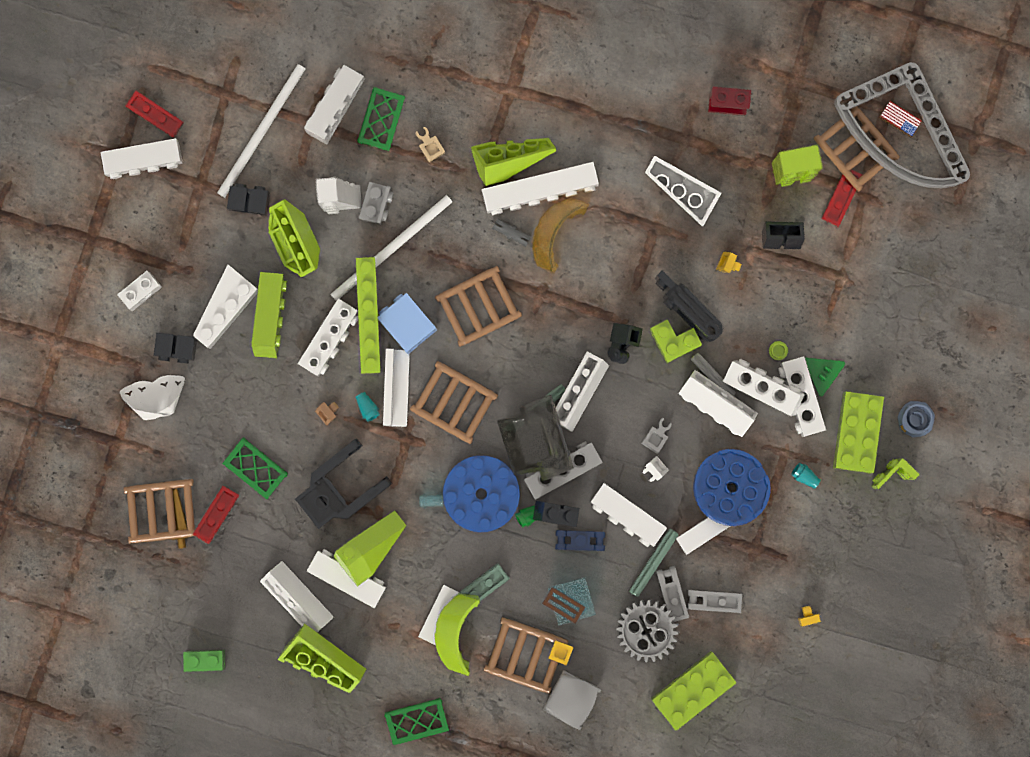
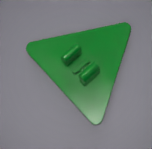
[805,358,845,396]

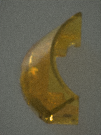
[532,198,589,275]

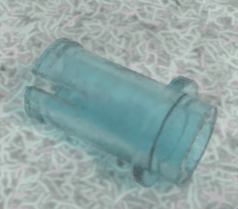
[419,494,443,509]

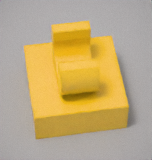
[716,252,742,273]
[798,606,821,626]
[549,640,573,665]

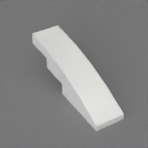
[676,517,730,555]

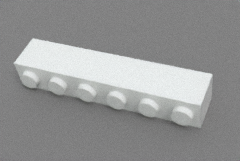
[482,162,599,215]

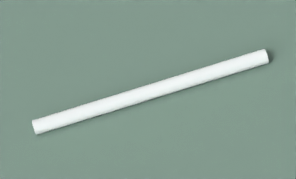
[217,64,306,198]
[331,195,452,301]

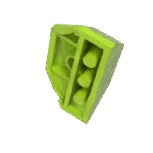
[268,200,320,277]

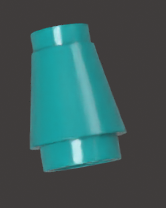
[355,392,380,422]
[791,463,821,489]

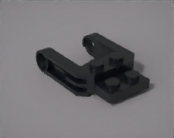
[655,270,723,342]
[295,438,393,529]

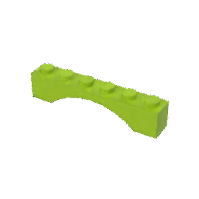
[356,257,380,374]

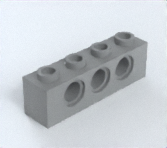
[524,441,603,500]

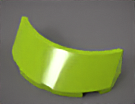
[434,593,480,676]

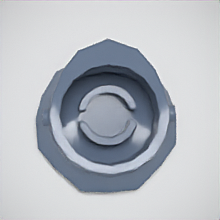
[897,401,935,437]

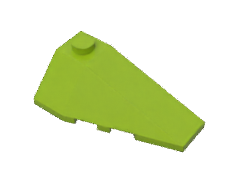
[471,138,556,186]
[334,511,406,587]

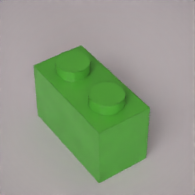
[183,650,225,672]

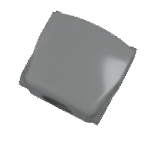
[543,670,601,730]

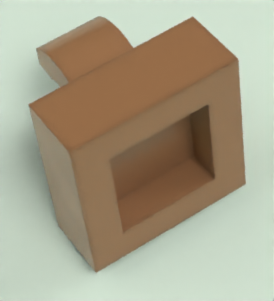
[315,402,339,426]

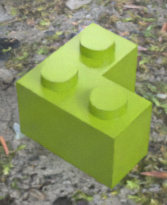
[649,319,702,363]

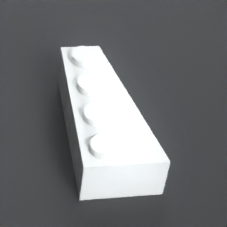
[304,65,365,145]
[645,156,721,227]
[316,178,362,214]
[193,265,258,349]

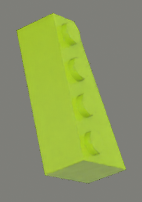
[252,272,287,358]

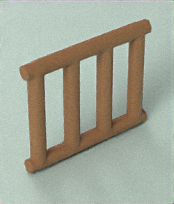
[814,106,900,192]
[435,266,522,347]
[410,361,498,444]
[124,479,195,543]
[484,617,568,694]

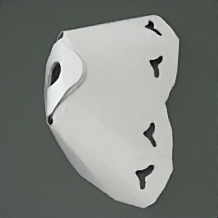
[120,375,185,420]

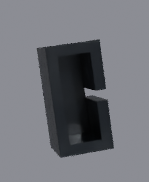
[227,183,270,216]
[762,221,805,249]
[154,333,197,364]
[533,501,580,527]

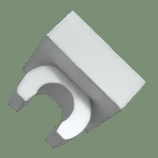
[643,456,669,482]

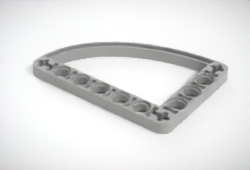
[834,62,970,188]

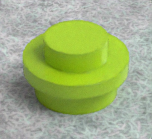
[769,341,788,360]

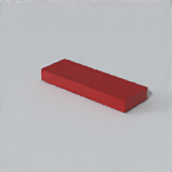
[126,91,184,138]
[821,170,862,227]
[193,486,239,544]

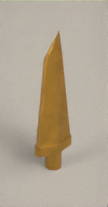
[172,488,189,549]

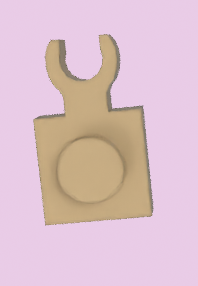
[416,127,445,163]

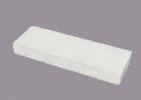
[418,585,459,645]

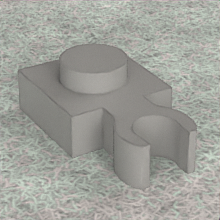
[641,418,672,454]

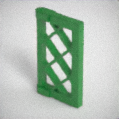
[357,87,405,151]
[222,437,288,499]
[384,698,449,745]

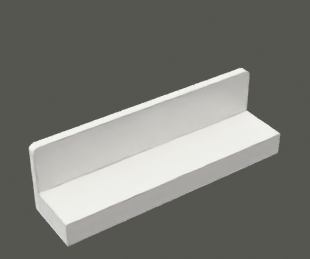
[383,349,410,427]
[260,561,333,633]

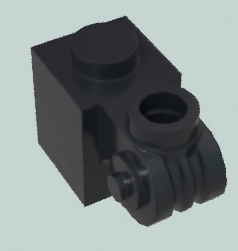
[607,323,643,364]

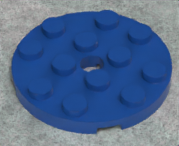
[693,449,770,526]
[443,456,520,532]

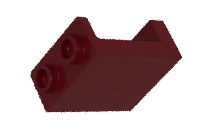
[708,86,751,116]

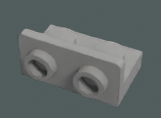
[359,182,394,225]

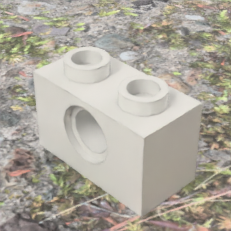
[117,271,162,311]

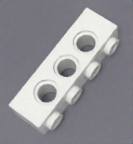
[778,357,826,437]
[723,359,805,416]

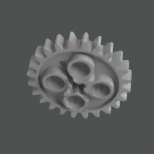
[617,599,680,662]

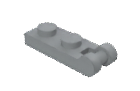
[656,565,689,622]
[687,590,742,613]

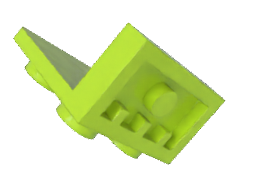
[871,458,920,489]

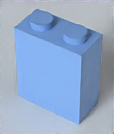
[378,293,437,354]

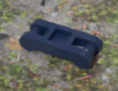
[555,530,606,551]

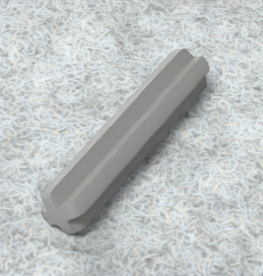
[691,353,736,396]

